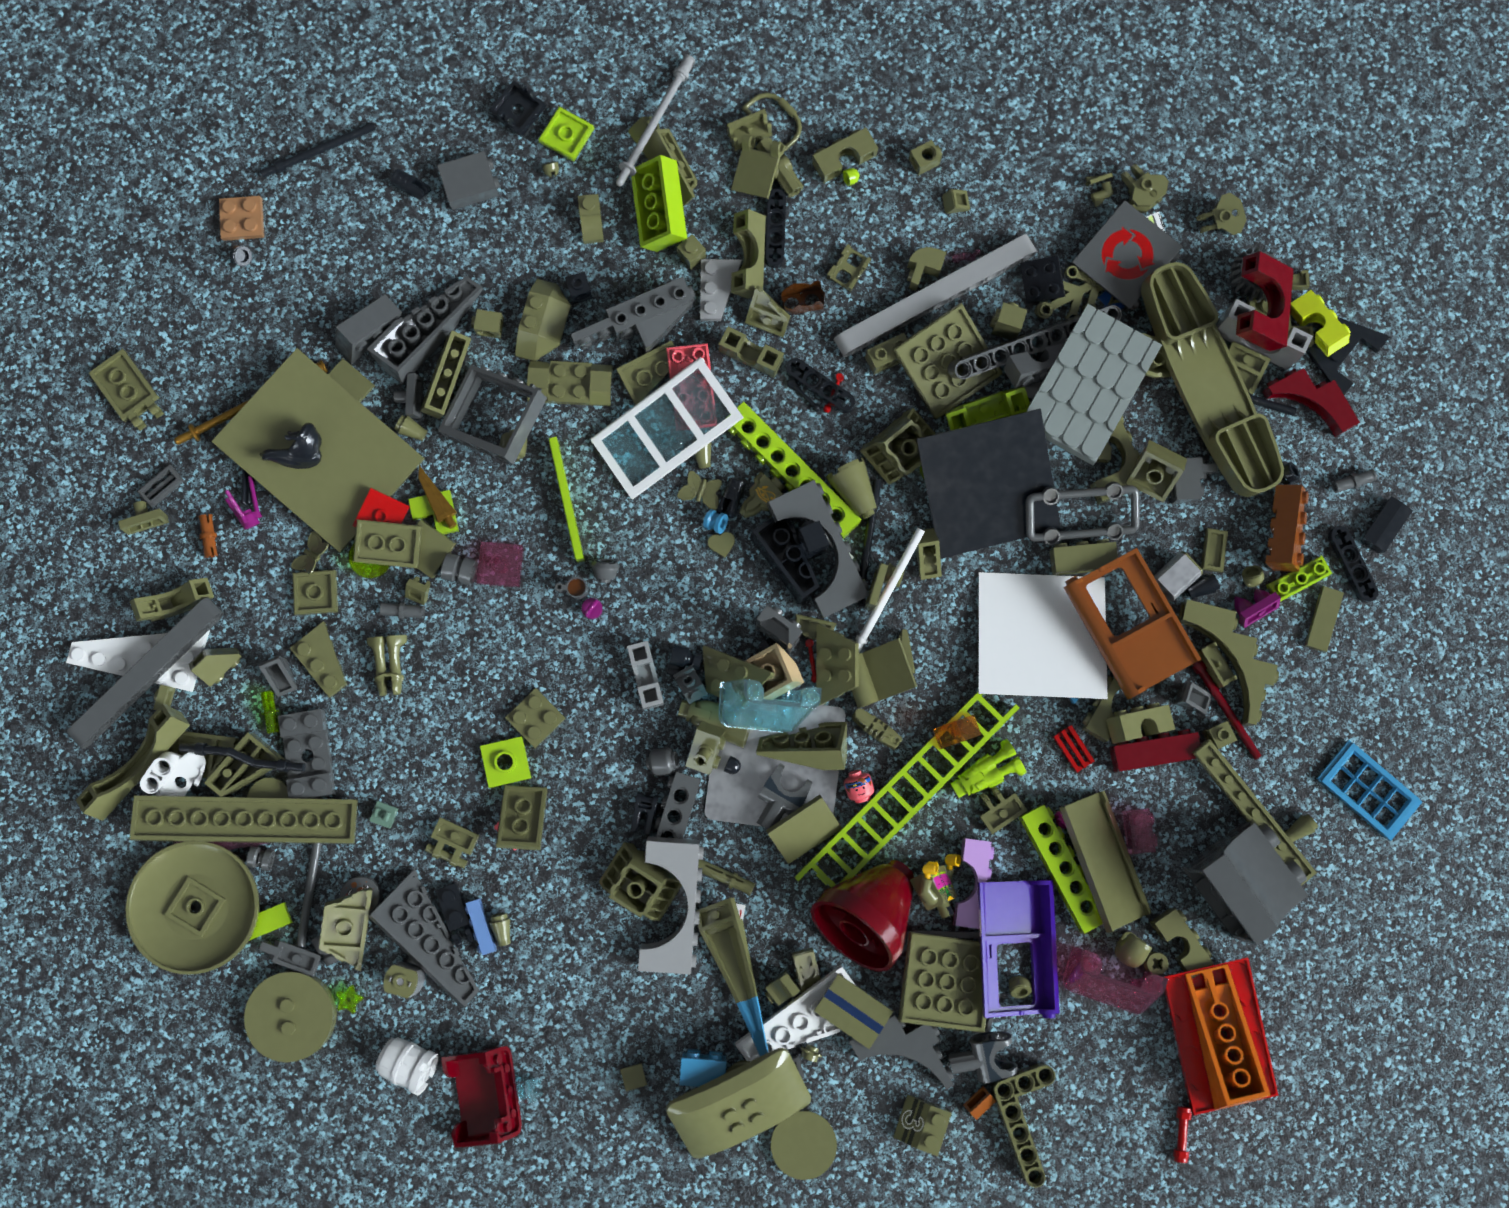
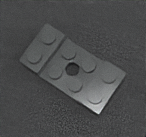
[755,605,803,655]
[278,709,336,799]

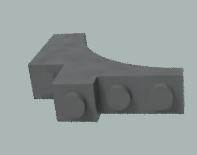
[848,1013,954,1090]

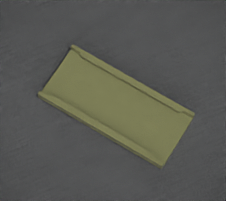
[1059,790,1152,933]

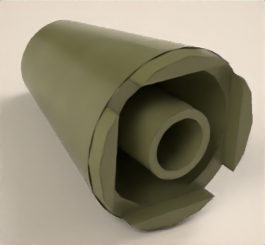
[826,458,877,519]

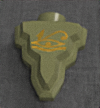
[739,472,785,518]

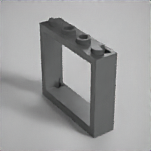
[438,365,547,465]

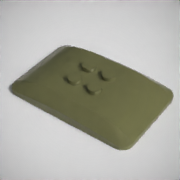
[666,1048,811,1159]

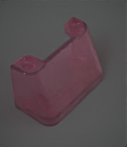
[1063,946,1168,1014]

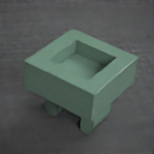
[369,801,399,829]

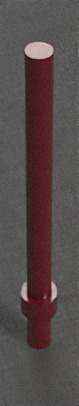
[1192,660,1262,760]

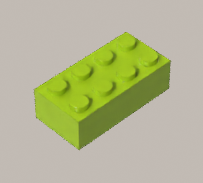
[631,155,687,252]

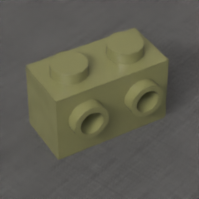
[990,302,1027,340]

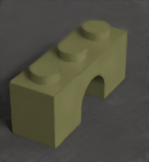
[812,127,878,183]
[719,326,784,378]
[1106,702,1175,744]
[1150,908,1214,978]

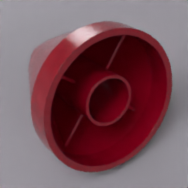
[811,860,914,971]

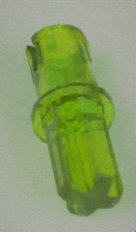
[261,690,280,734]

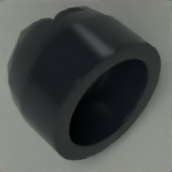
[724,756,741,774]

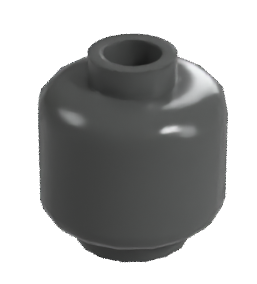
[646,747,679,776]

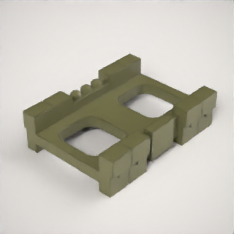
[827,244,872,292]

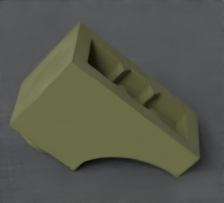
[578,194,604,244]
[913,528,942,580]
[764,970,800,1006]

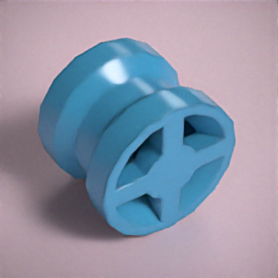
[703,509,728,534]

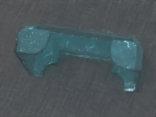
[719,679,822,733]

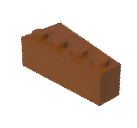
[1265,485,1309,572]

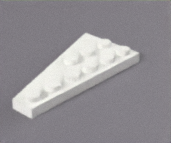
[66,630,210,692]
[735,965,856,1061]

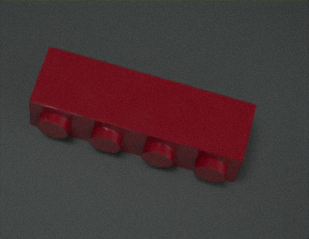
[1109,729,1201,772]

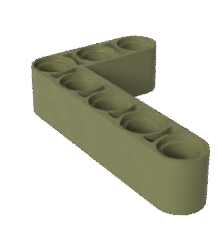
[991,1063,1056,1188]

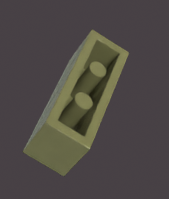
[1049,539,1118,575]

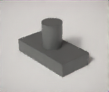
[394,373,424,419]

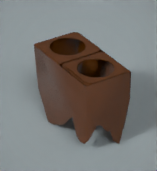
[781,281,825,315]

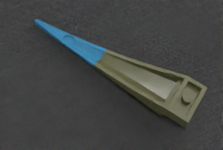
[696,898,768,1056]

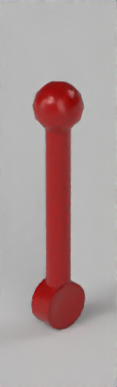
[823,373,844,413]
[805,639,816,683]

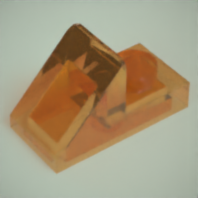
[933,715,981,749]

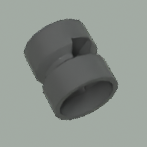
[441,552,478,586]

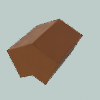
[963,1086,996,1120]

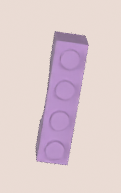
[953,838,994,929]

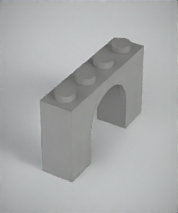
[1217,299,1313,370]

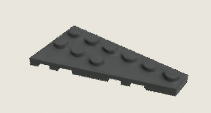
[368,869,479,1008]

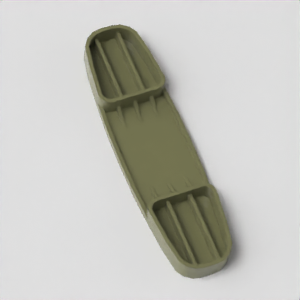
[1141,262,1284,497]

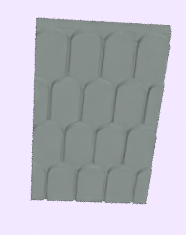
[1026,304,1162,465]

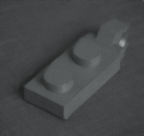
[259,939,323,977]

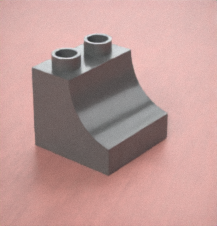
[1182,822,1308,945]

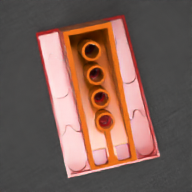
[1162,957,1278,1116]

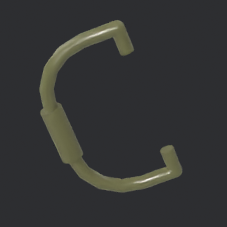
[742,92,802,152]

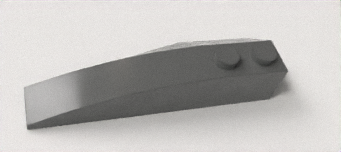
[367,276,483,384]

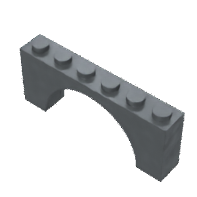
[766,480,870,618]

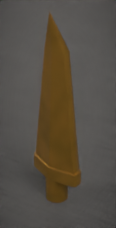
[418,465,457,529]

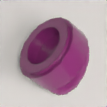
[581,598,603,620]

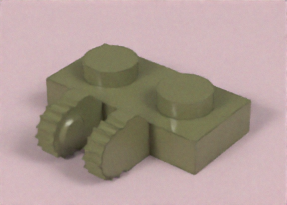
[979,786,1027,835]

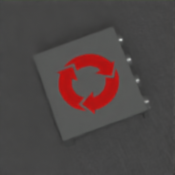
[1070,201,1183,314]

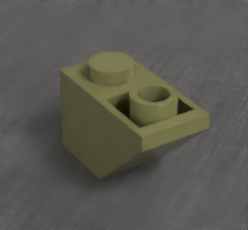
[188,648,242,687]

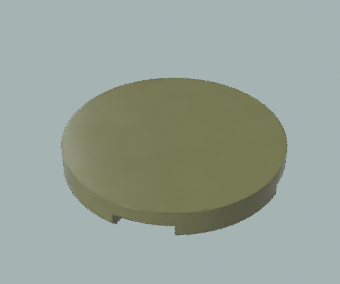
[771,1110,837,1180]

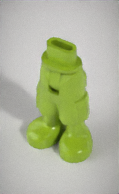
[950,738,1027,798]

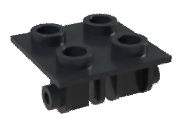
[1020,255,1066,304]

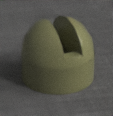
[542,161,559,177]

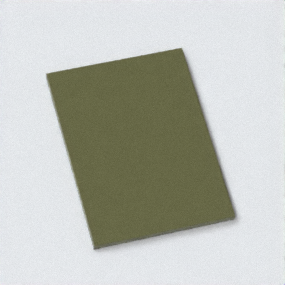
[211,348,425,553]

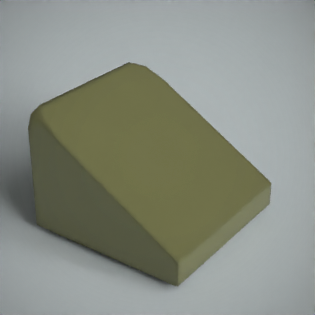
[942,189,970,214]

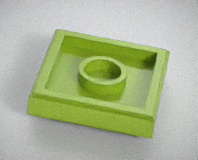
[538,106,595,162]

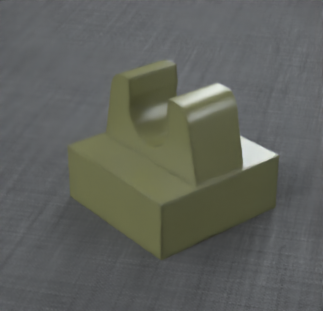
[405,577,430,605]

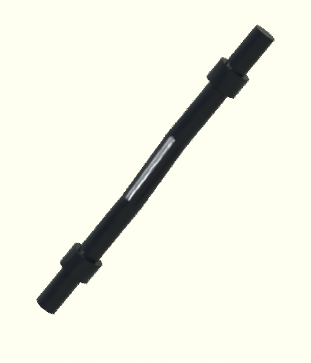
[179,742,306,772]

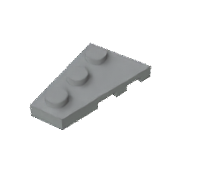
[700,259,742,321]

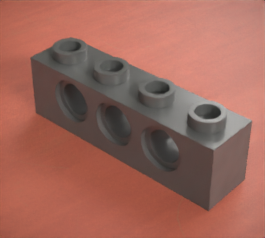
[654,772,701,839]

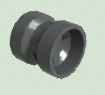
[246,846,275,872]

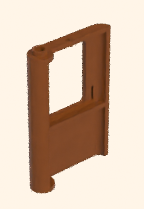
[1063,548,1201,700]

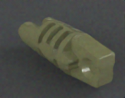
[852,708,902,750]

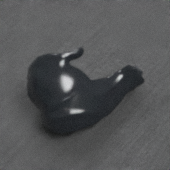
[260,422,322,469]

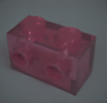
[1122,808,1158,854]

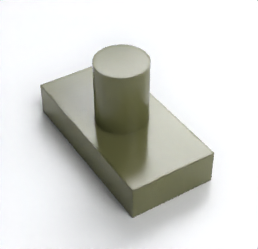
[118,501,169,535]

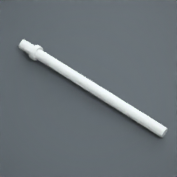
[855,527,925,653]

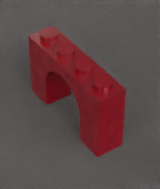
[1236,251,1294,351]

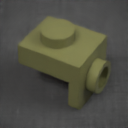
[153,684,176,710]

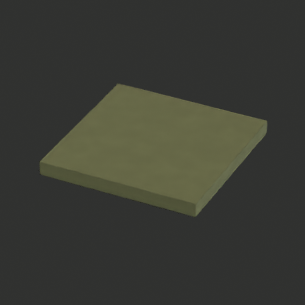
[892,303,1003,420]
[898,932,986,1033]

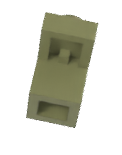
[907,247,946,291]

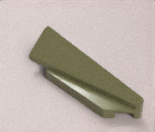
[628,116,697,206]

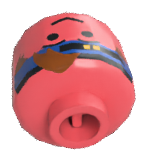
[844,770,874,803]

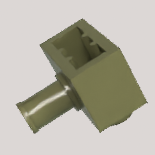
[686,721,727,775]

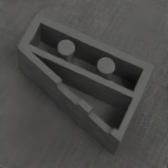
[335,294,402,365]

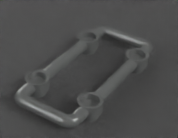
[1025,481,1140,545]

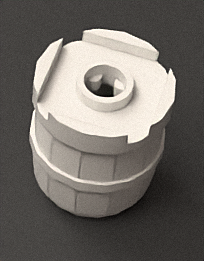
[376,1037,439,1096]

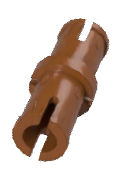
[198,514,218,558]

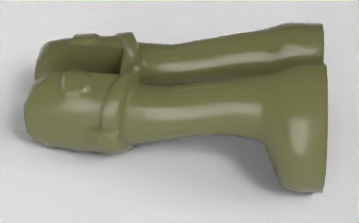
[367,635,407,696]

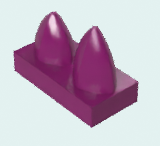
[1234,589,1281,628]

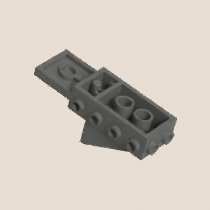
[571,277,695,354]

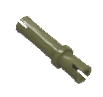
[698,860,756,896]

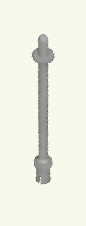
[616,54,696,187]

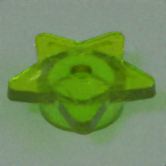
[336,985,364,1014]

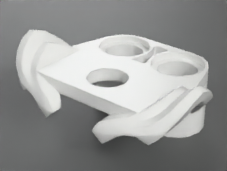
[140,752,206,796]

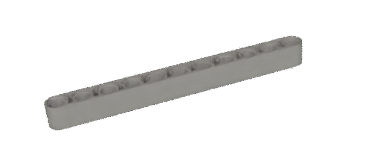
[834,234,1037,358]

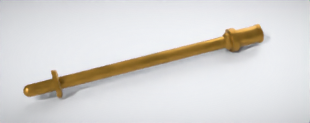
[174,360,328,445]

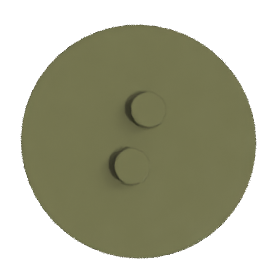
[244,971,337,1062]

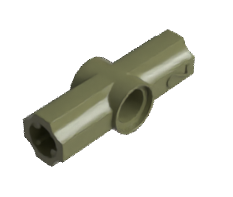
[756,137,803,197]

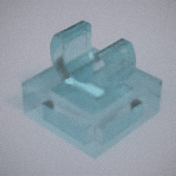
[516,1079,543,1104]

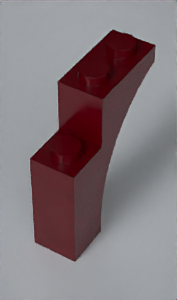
[1262,368,1360,437]

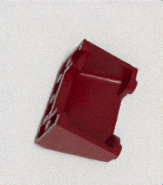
[441,1046,522,1148]

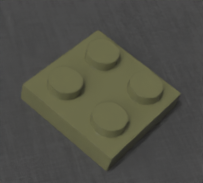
[505,688,566,749]

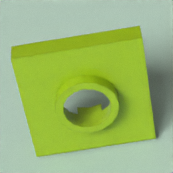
[480,736,532,788]

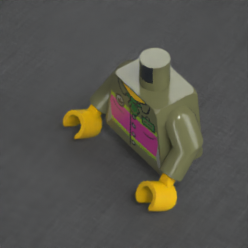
[910,854,961,919]

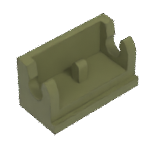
[727,109,772,151]
[1197,641,1238,688]

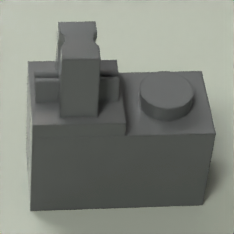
[1170,457,1218,504]

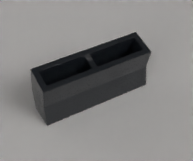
[1361,496,1413,553]

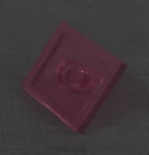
[477,542,524,588]

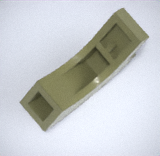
[130,578,214,622]

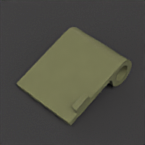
[851,638,917,708]

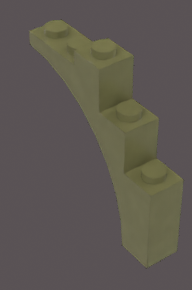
[1178,599,1279,726]

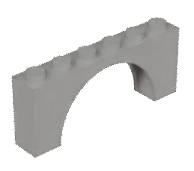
[638,837,704,975]

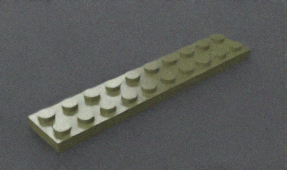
[129,796,358,844]

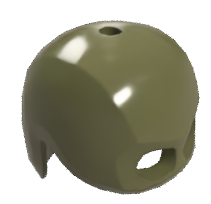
[1115,932,1152,968]

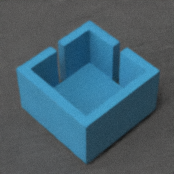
[679,1049,727,1087]

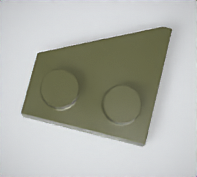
[745,286,791,337]
[1228,341,1271,395]

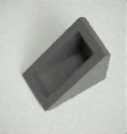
[258,656,298,697]
[1174,681,1212,715]

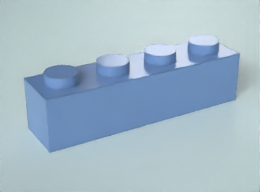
[465,898,497,956]

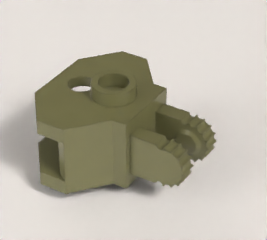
[1120,164,1169,213]
[1196,193,1247,235]

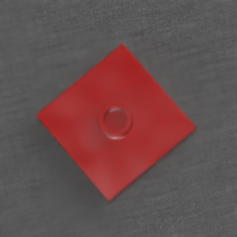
[352,488,410,527]

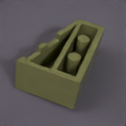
[204,732,285,797]

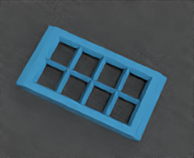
[1316,740,1422,841]

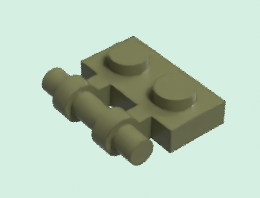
[425,817,480,869]

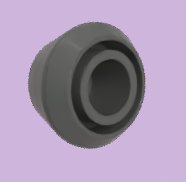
[591,558,620,583]

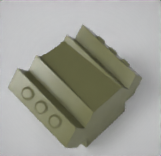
[860,408,935,485]
[599,842,682,921]

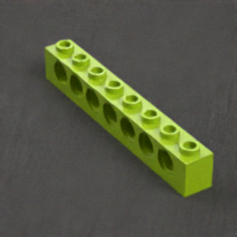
[728,402,862,539]

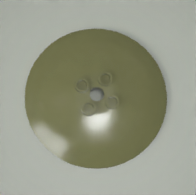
[126,841,259,975]

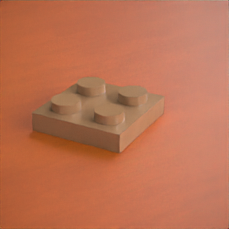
[219,196,264,241]

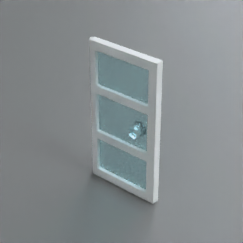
[590,357,744,499]

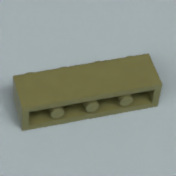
[420,330,471,419]

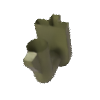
[1085,173,1113,207]

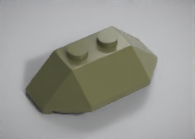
[515,279,571,361]

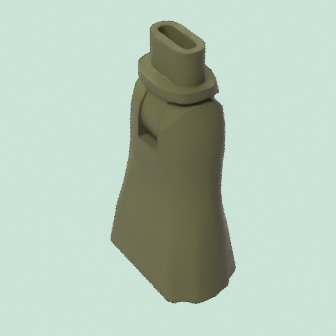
[678,700,756,749]

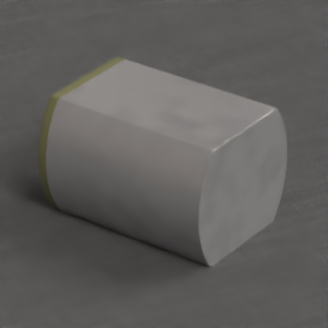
[1154,551,1203,602]
[383,962,425,999]

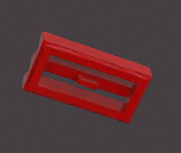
[1053,725,1095,773]

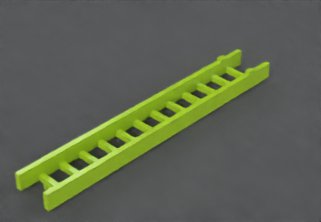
[794,691,1020,887]

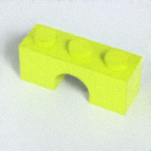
[1290,290,1350,357]

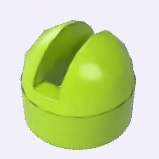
[842,168,860,186]

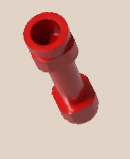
[1173,1106,1192,1163]

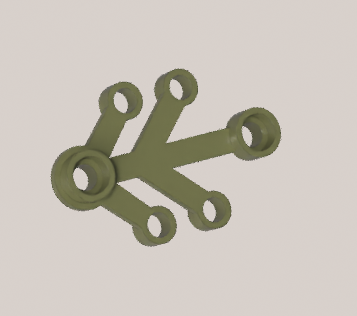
[1035,266,1104,325]

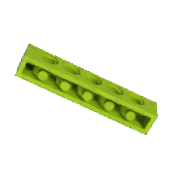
[1018,805,1103,934]

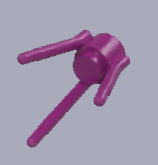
[225,476,262,530]

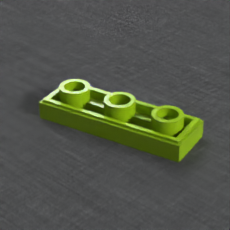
[1266,556,1332,602]

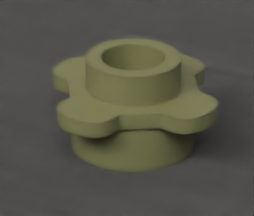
[800,1044,822,1063]

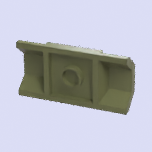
[527,361,613,406]

